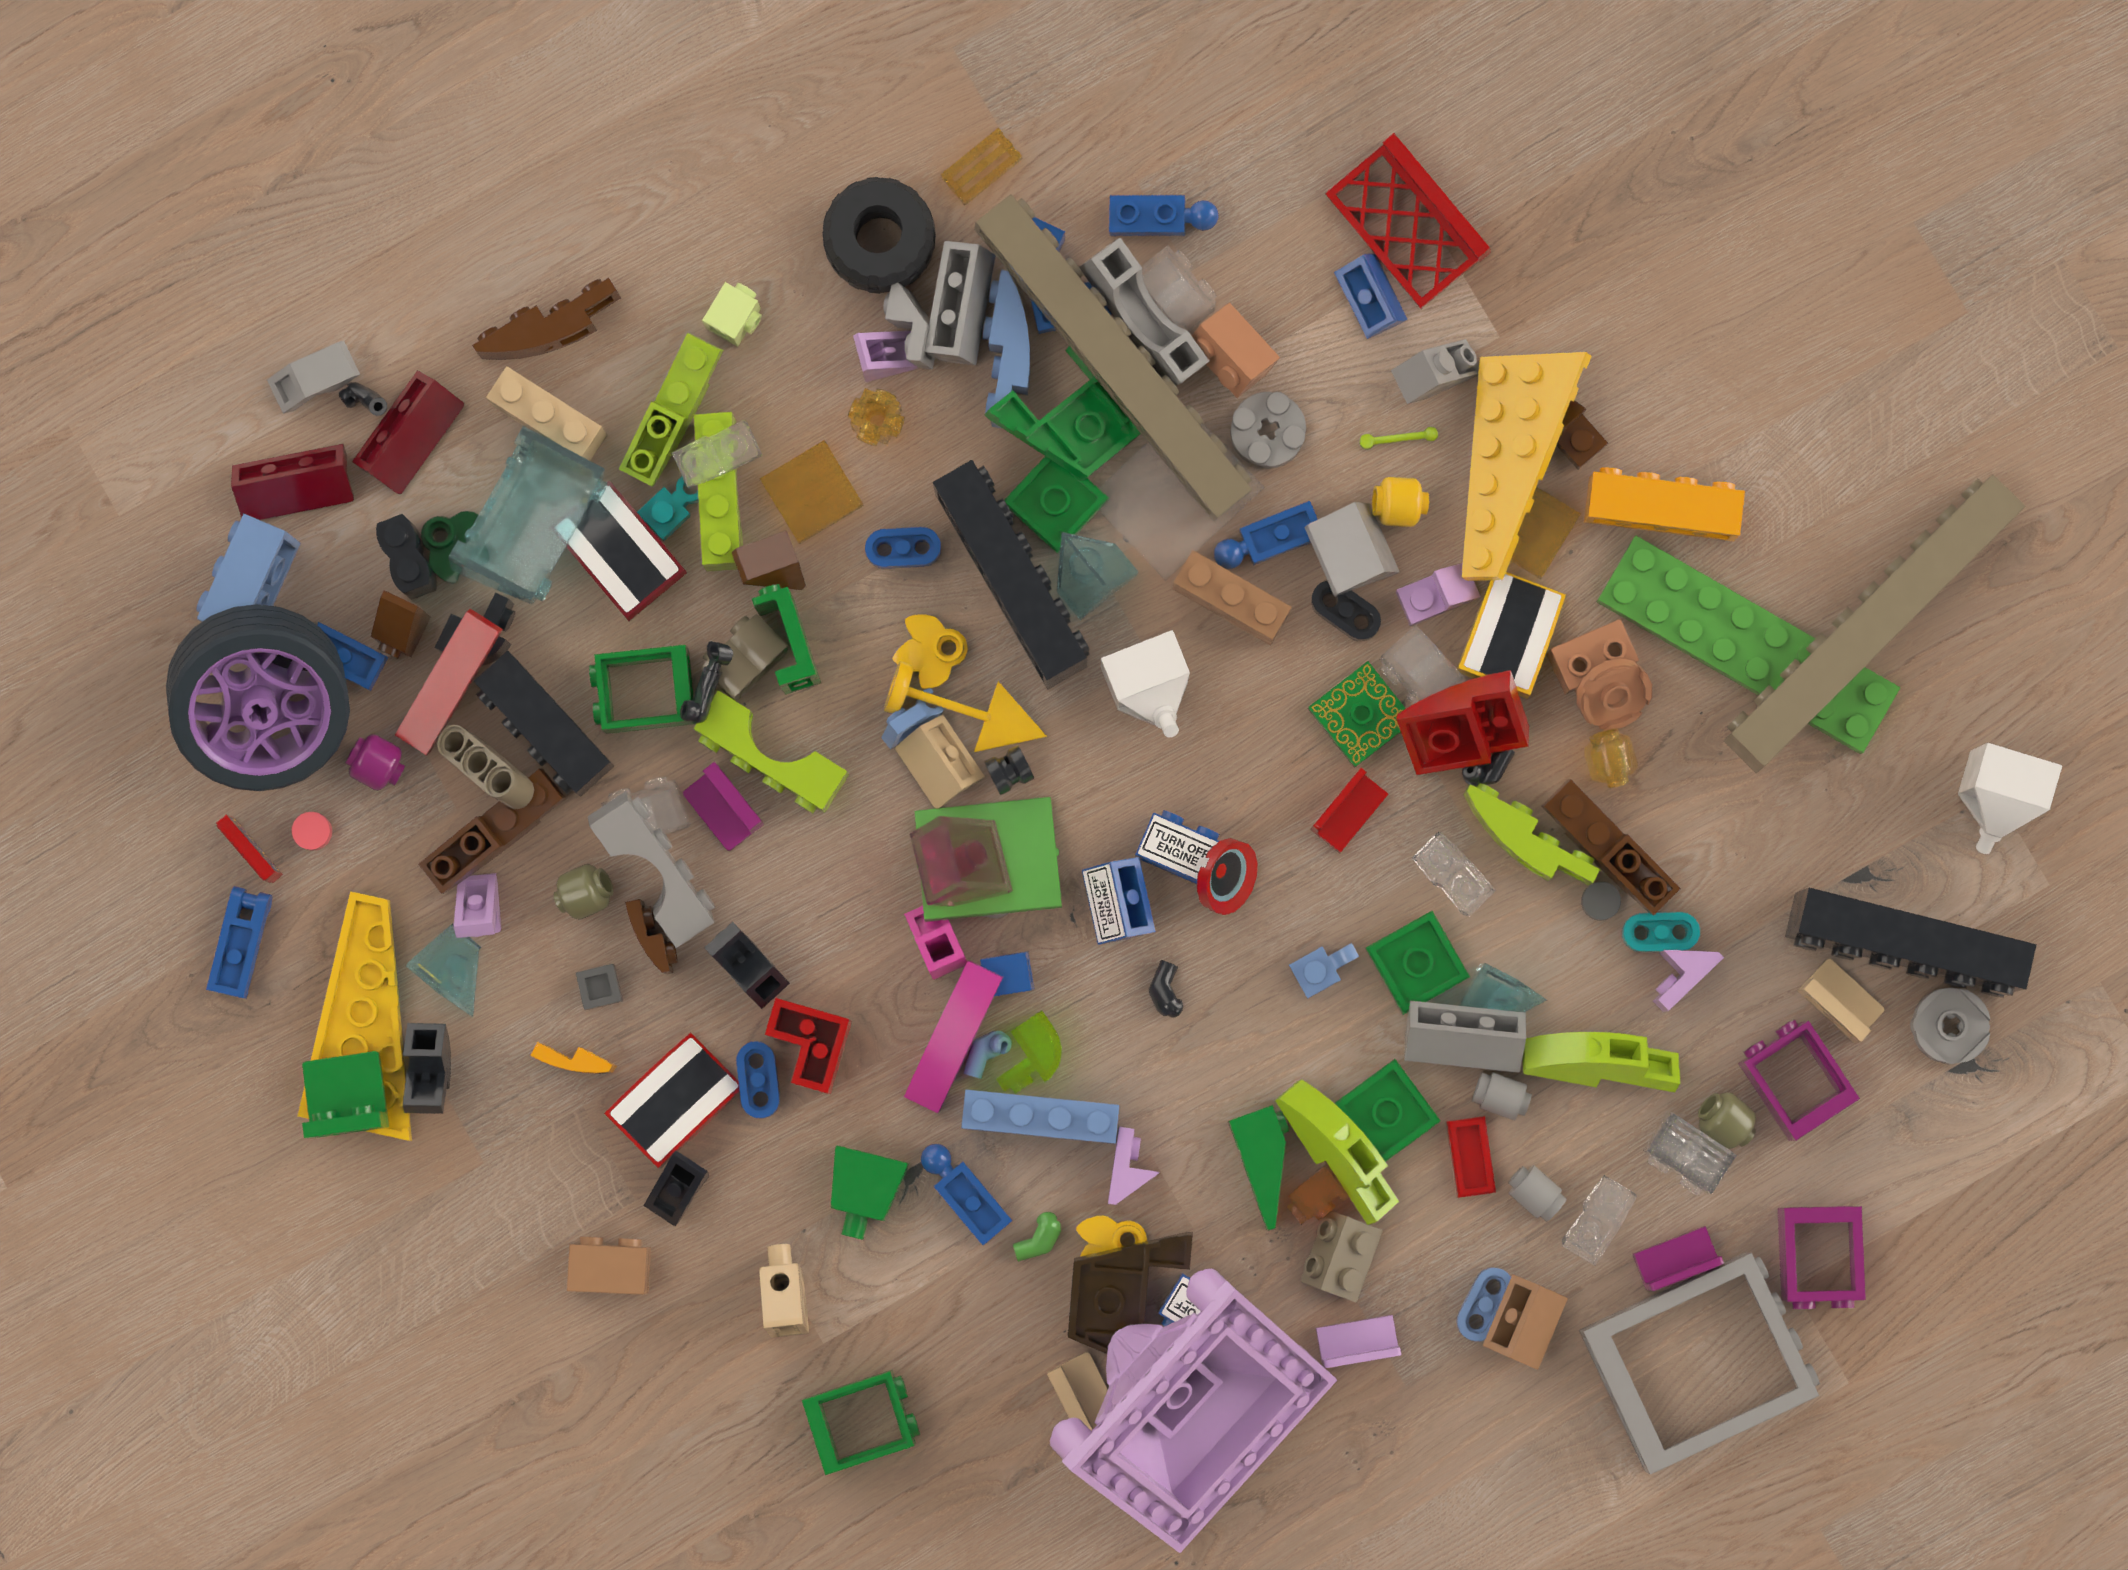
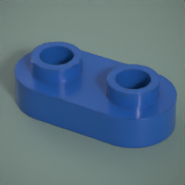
[865,527,941,569]
[736,1041,780,1118]

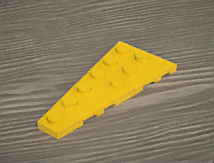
[1462,352,1592,581]
[297,891,412,1141]

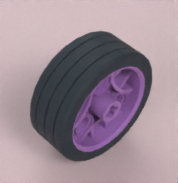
[166,604,350,791]

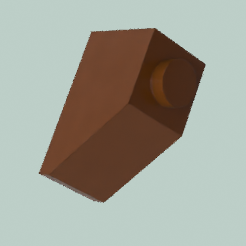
[371,590,431,659]

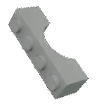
[1079,238,1209,385]
[588,791,715,948]

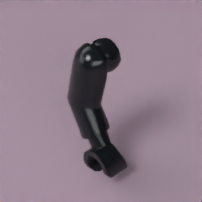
[680,641,733,724]

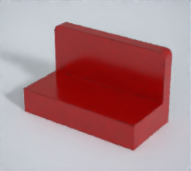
[1310,767,1388,854]

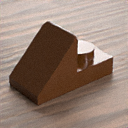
[1556,400,1608,470]

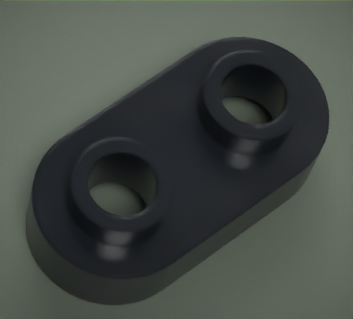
[1311,580,1381,641]

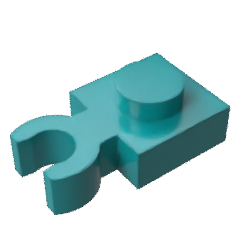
[637,473,699,541]

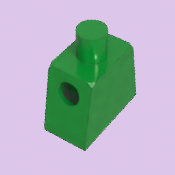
[831,1145,909,1240]

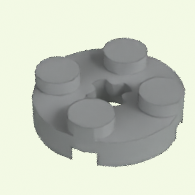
[1230,392,1306,469]
[1910,987,1990,1065]

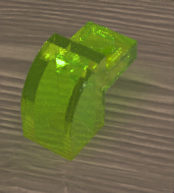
[996,1010,1062,1094]

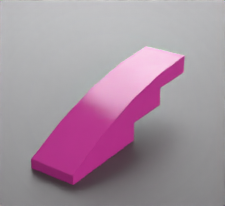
[904,960,1003,1113]

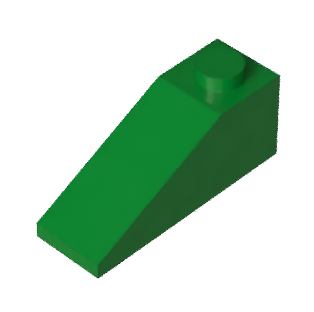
[1228,1105,1289,1231]

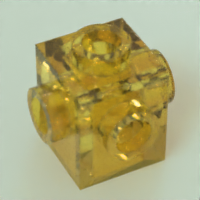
[848,388,905,446]

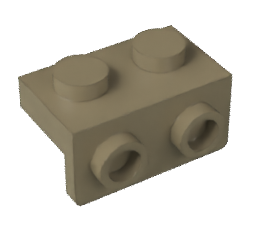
[1301,1210,1383,1303]

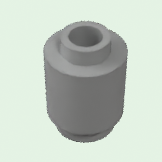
[1472,1072,1532,1121]
[1508,1165,1567,1222]

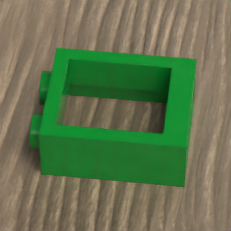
[589,645,695,734]
[802,1370,920,1475]

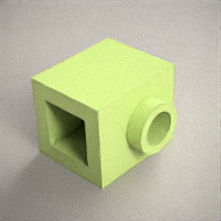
[702,282,762,347]

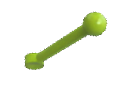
[1359,427,1438,450]

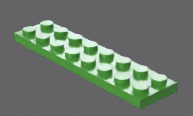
[1596,535,1901,754]

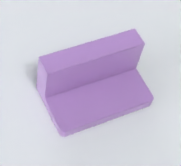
[1316,1315,1401,1368]

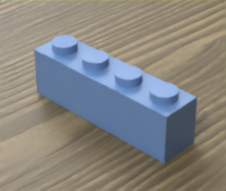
[961,1090,1119,1144]

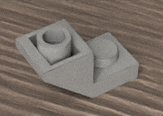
[883,283,935,370]
[267,341,360,414]

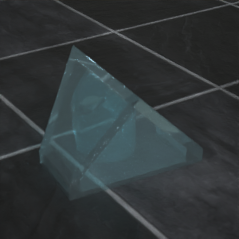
[1056,532,1139,621]
[406,923,482,1017]
[1459,963,1547,1012]

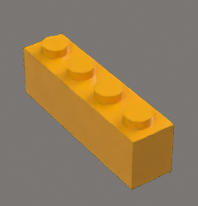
[1584,467,1745,542]

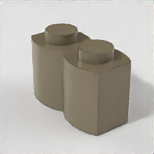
[702,614,790,702]

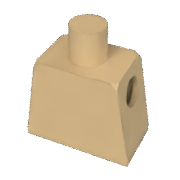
[759,1244,809,1338]

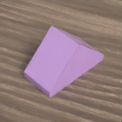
[853,331,918,382]

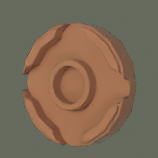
[1576,658,1652,730]

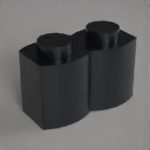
[376,514,437,600]

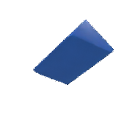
[1334,254,1407,339]

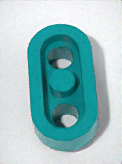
[1622,912,1700,952]

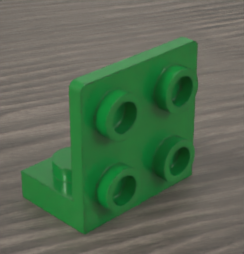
[302,1051,389,1139]

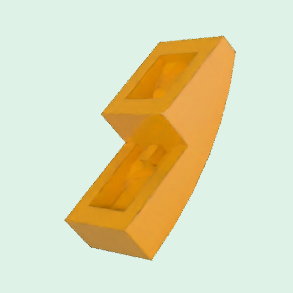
[530,1042,617,1074]

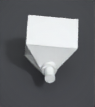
[1101,630,1190,737]
[1958,743,2062,854]

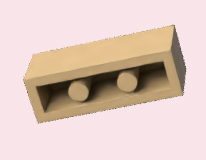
[486,366,607,466]

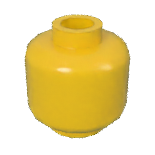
[1372,477,1429,527]

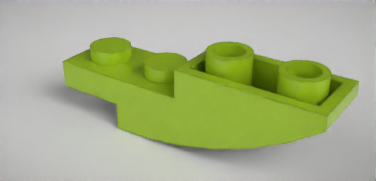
[619,333,724,486]
[1463,783,1600,886]
[1522,1032,1680,1093]
[1275,1079,1399,1225]

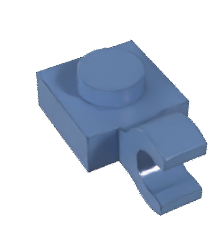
[881,688,945,750]
[1289,943,1359,999]

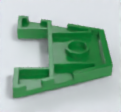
[984,346,1141,481]

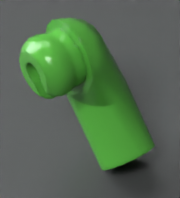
[1013,1212,1061,1262]

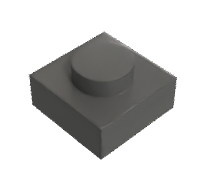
[576,964,623,1010]

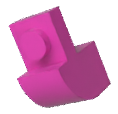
[904,906,967,980]

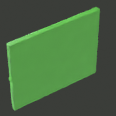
[914,797,1062,922]

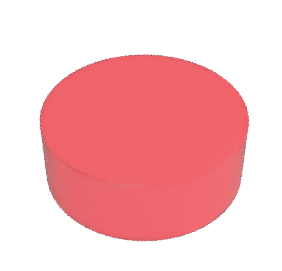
[292,812,332,851]

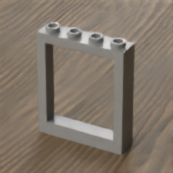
[1579,1252,1820,1475]

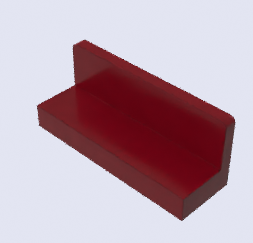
[352,370,464,494]
[231,444,354,520]

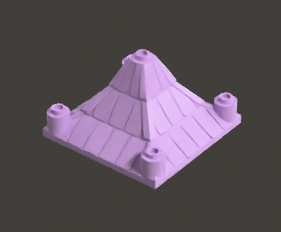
[1050,1268,1337,1553]

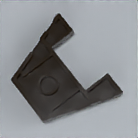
[1068,1232,1193,1354]

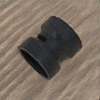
[984,745,1034,796]

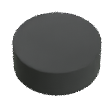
[1581,882,1621,921]

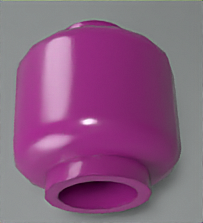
[345,734,405,791]

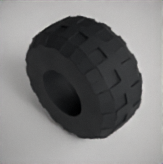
[822,177,936,294]

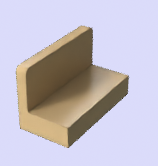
[895,714,985,809]
[1797,959,1884,1043]
[1047,1352,1108,1431]

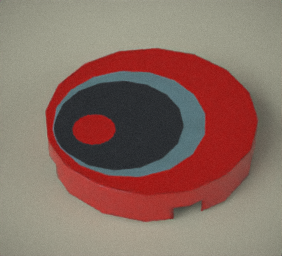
[1197,838,1258,915]

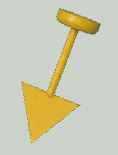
[884,661,1047,752]

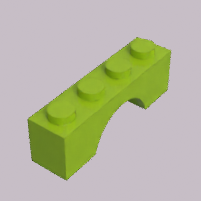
[694,412,743,572]
[694,690,849,814]

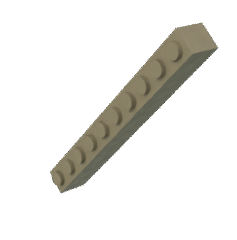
[974,194,1252,522]
[1723,474,2026,773]

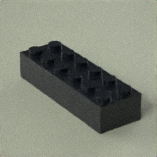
[932,460,1090,690]
[1785,887,2037,998]

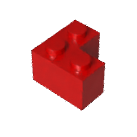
[765,998,852,1094]

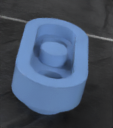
[1456,1267,1511,1341]

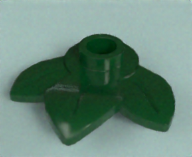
[421,511,491,584]

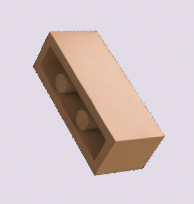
[1172,550,1292,646]

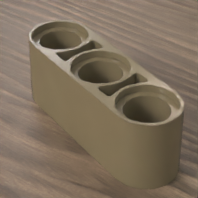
[437,725,534,809]

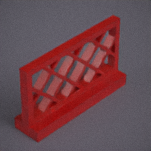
[1325,133,1491,309]

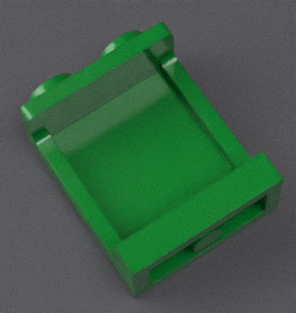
[752,584,821,695]

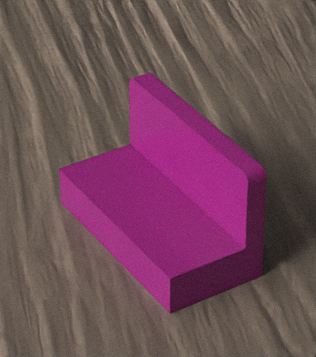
[683,761,764,851]
[1632,1226,1724,1291]

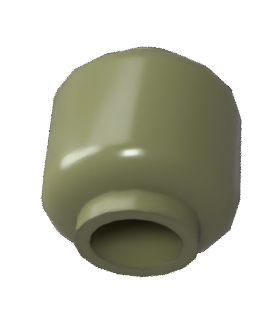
[553,864,614,920]
[1698,1092,1756,1149]

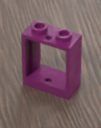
[1738,1019,1860,1141]
[1778,1206,1866,1309]

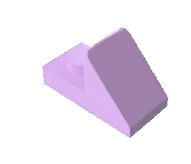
[1396,563,1481,626]
[454,873,501,938]
[1653,950,1724,1012]
[1108,1127,1159,1205]

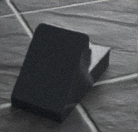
[643,1150,709,1226]

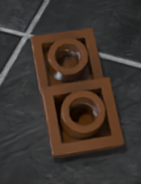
[625,899,678,974]

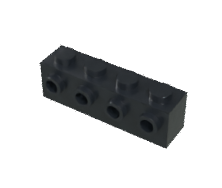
[474,650,614,797]

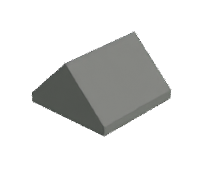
[1305,502,1400,596]

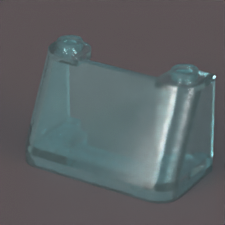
[449,426,608,604]

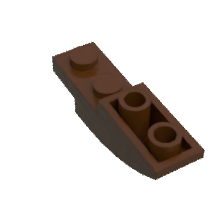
[472,278,621,360]
[419,768,566,894]
[1541,779,1681,915]

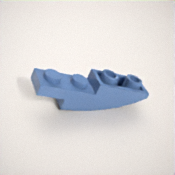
[983,270,1030,429]

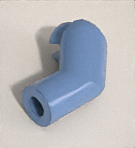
[963,1031,1012,1079]

